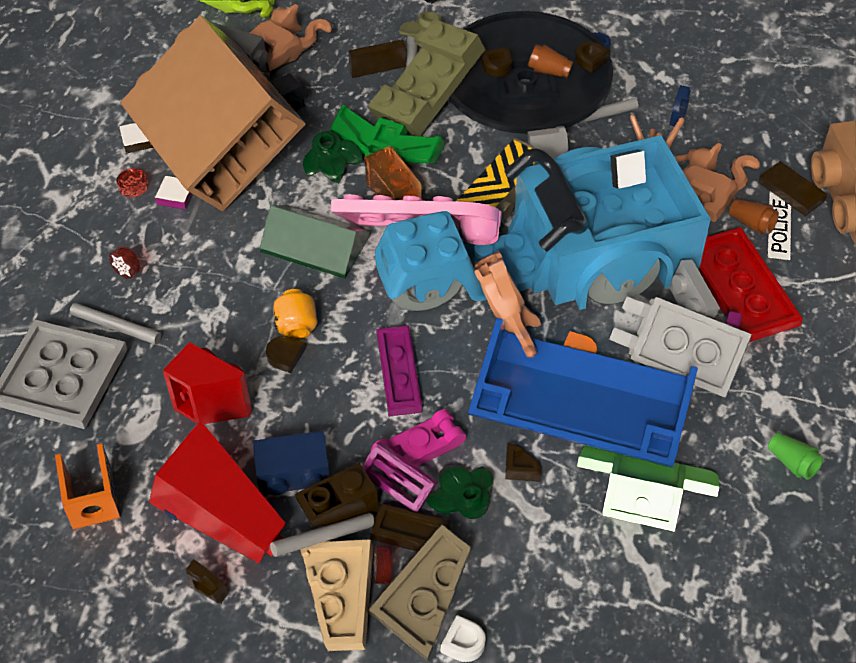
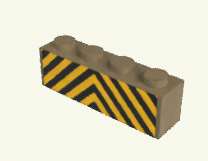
[455,138,539,244]

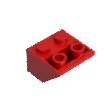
[163,342,252,425]

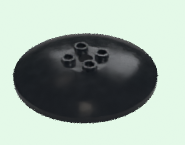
[449,11,613,134]

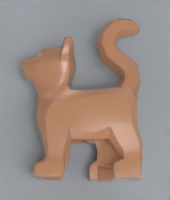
[250,4,332,72]
[682,143,760,223]
[474,251,541,358]

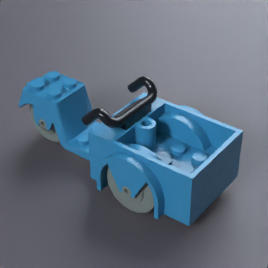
[375,135,711,311]

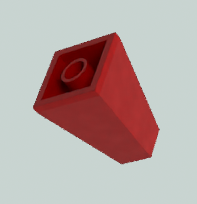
[149,422,286,564]

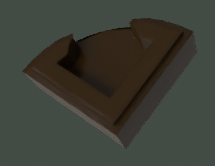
[505,443,541,482]
[185,559,229,604]

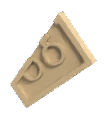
[300,540,373,651]

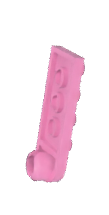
[331,195,502,245]

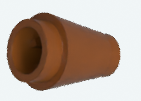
[528,44,573,78]
[729,199,779,234]

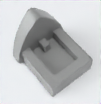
[528,126,568,159]

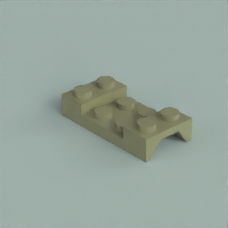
[367,19,485,136]

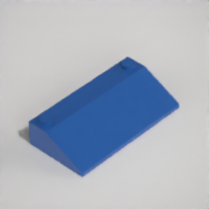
[468,318,698,468]

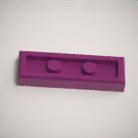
[376,325,422,417]

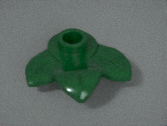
[303,131,363,183]
[425,465,494,519]

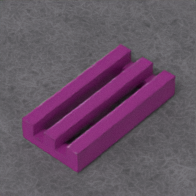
[362,442,438,512]

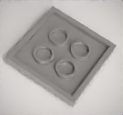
[0,320,128,429]

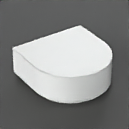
[440,615,485,662]

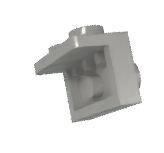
[669,259,723,323]

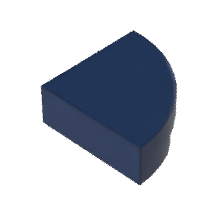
[669,85,691,127]

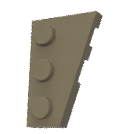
[369,525,471,662]

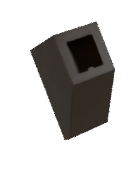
[295,462,378,526]

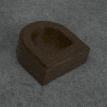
[575,42,611,73]
[480,48,512,77]
[266,336,305,373]

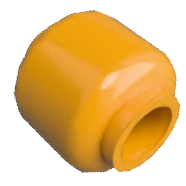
[273,289,317,340]

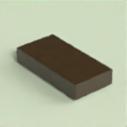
[348,39,406,78]
[758,161,827,216]
[370,503,451,552]

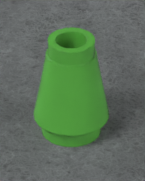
[768,432,824,480]

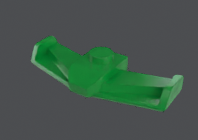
[330,104,445,164]

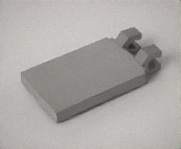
[609,296,752,398]

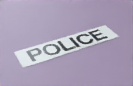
[768,192,791,260]

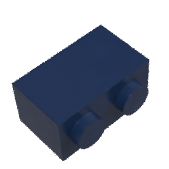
[253,431,330,495]

